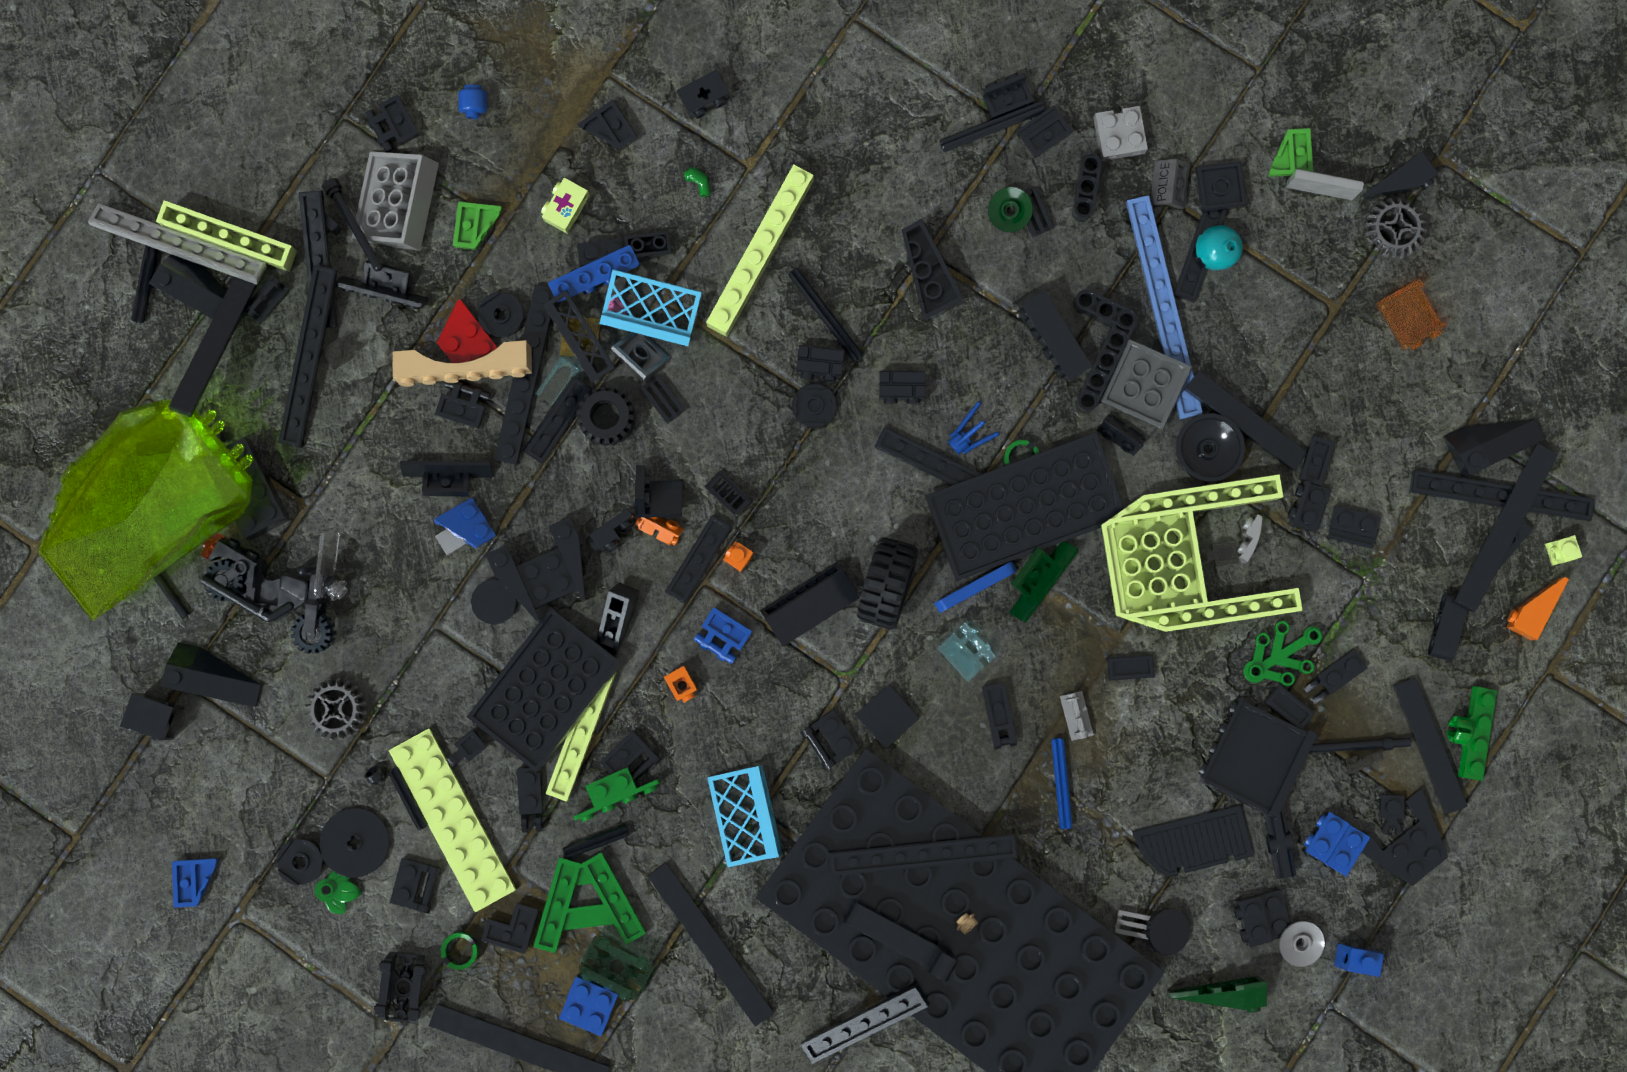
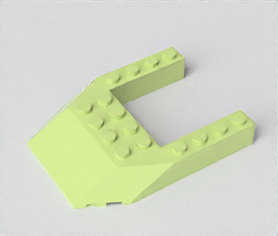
[1101,474,1303,632]

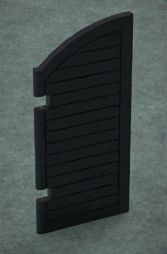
[1132,805,1253,878]

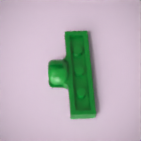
[1446,686,1497,781]

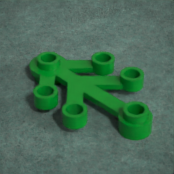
[1243,621,1322,686]

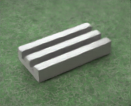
[1114,909,1151,940]

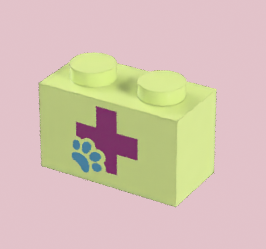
[541,178,590,234]

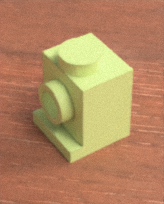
[1545,535,1582,566]

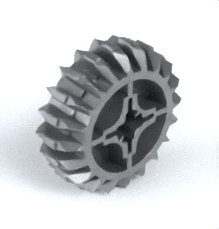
[1364,198,1427,259]
[304,678,367,740]

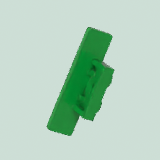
[573,767,661,822]

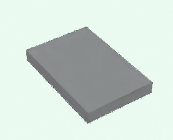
[1286,169,1364,200]

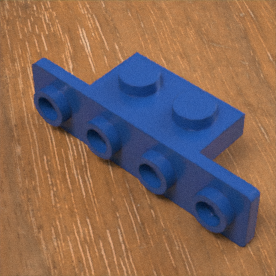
[548,245,639,303]

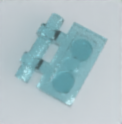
[937,622,996,682]

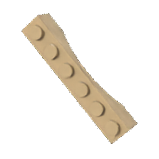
[393,340,532,387]

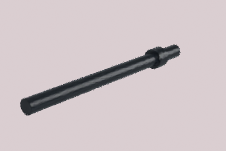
[1309,737,1411,753]

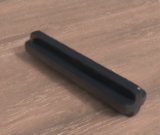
[388,767,428,830]
[563,825,629,859]

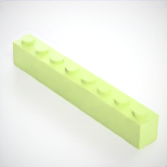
[706,164,814,337]

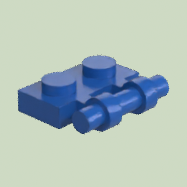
[693,607,752,664]

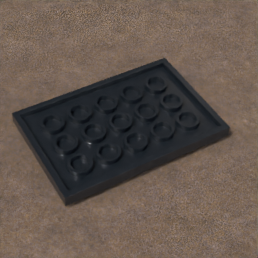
[467,607,622,773]

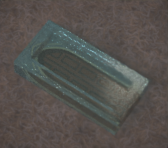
[535,357,580,405]

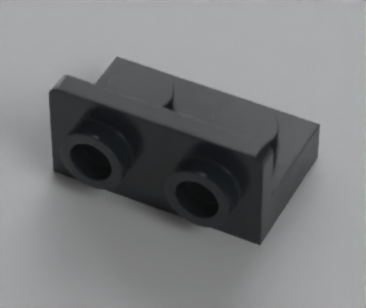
[1287,480,1330,533]

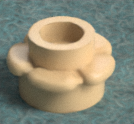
[956,913,978,935]

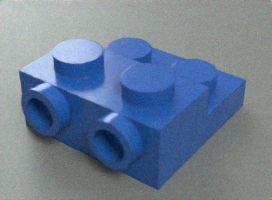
[1304,812,1371,877]
[559,973,620,1036]

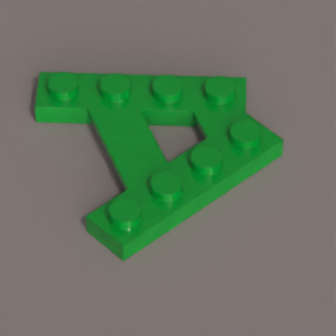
[533,852,647,953]

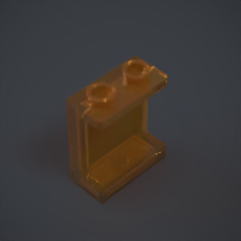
[1375,278,1447,351]

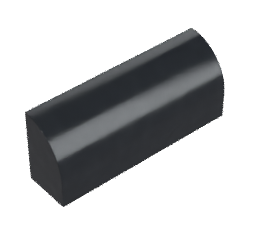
[760,562,860,646]

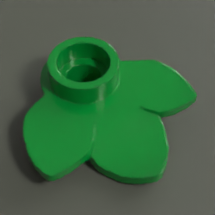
[314,871,361,914]

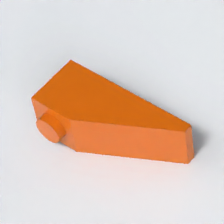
[1506,577,1569,640]

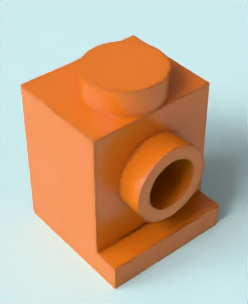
[723,541,754,573]
[664,666,698,703]

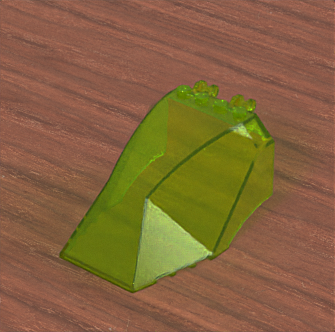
[37,399,253,621]

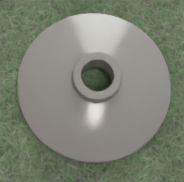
[1279,921,1325,967]

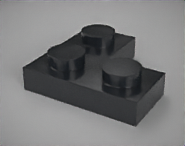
[481,902,539,954]

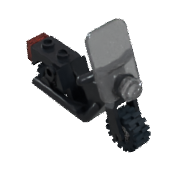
[200,527,348,654]

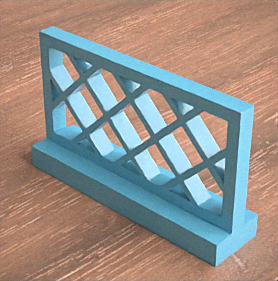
[599,269,702,346]
[707,765,783,868]

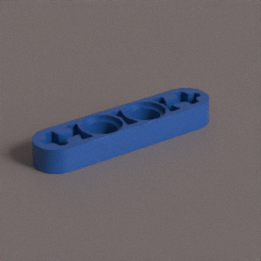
[934,561,1017,613]

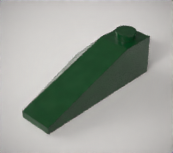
[1167,976,1267,1013]

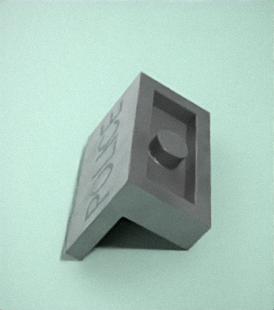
[1150,159,1190,209]

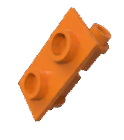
[635,517,684,546]

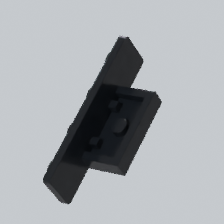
[336,260,429,309]
[399,459,493,497]

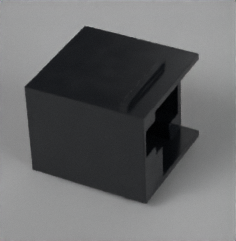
[120,693,184,740]

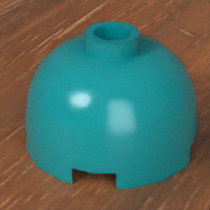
[1196,225,1243,271]

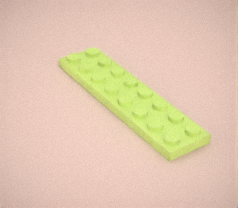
[388,728,517,912]

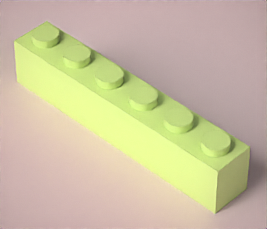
[156,201,297,272]

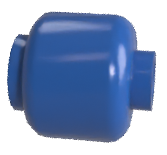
[458,84,488,119]

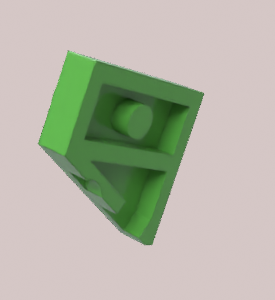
[1268,128,1313,177]
[453,202,503,250]

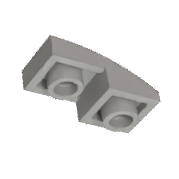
[1236,514,1262,564]

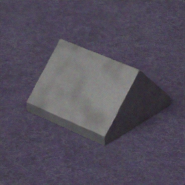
[611,332,670,383]

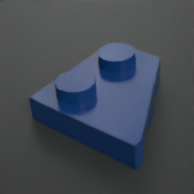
[434,498,496,549]
[172,858,218,908]

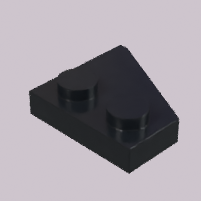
[578,99,639,151]

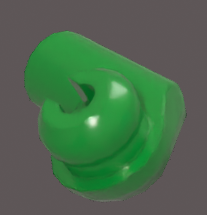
[684,167,711,197]

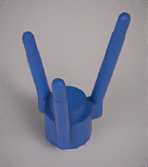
[947,401,999,455]

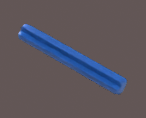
[1051,738,1073,829]

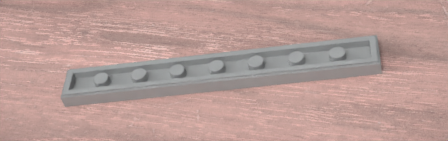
[88,203,267,284]

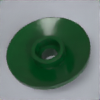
[988,187,1033,233]

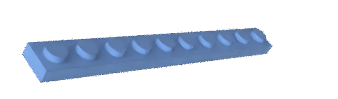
[1126,195,1203,420]

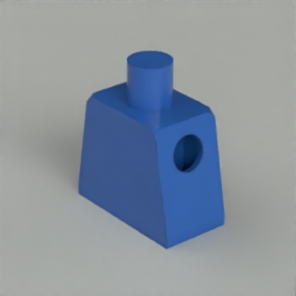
[1334,943,1384,977]

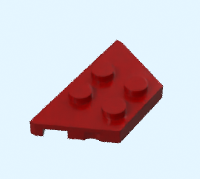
[437,299,498,363]

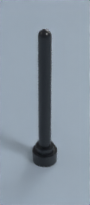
[322,178,382,272]

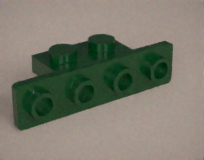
[1010,541,1079,623]

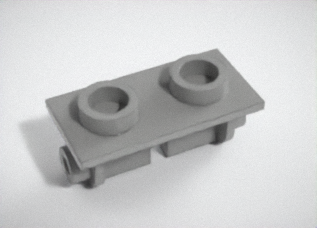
[1060,691,1094,741]

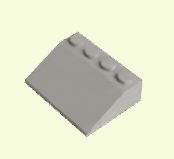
[351,152,439,250]

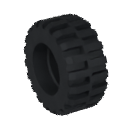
[857,537,918,630]

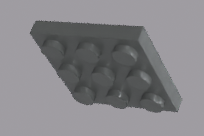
[1101,339,1192,430]

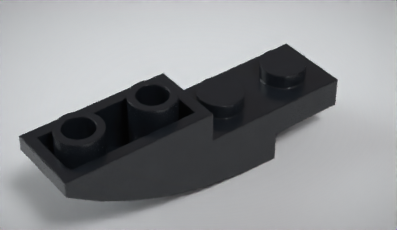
[577,231,672,267]

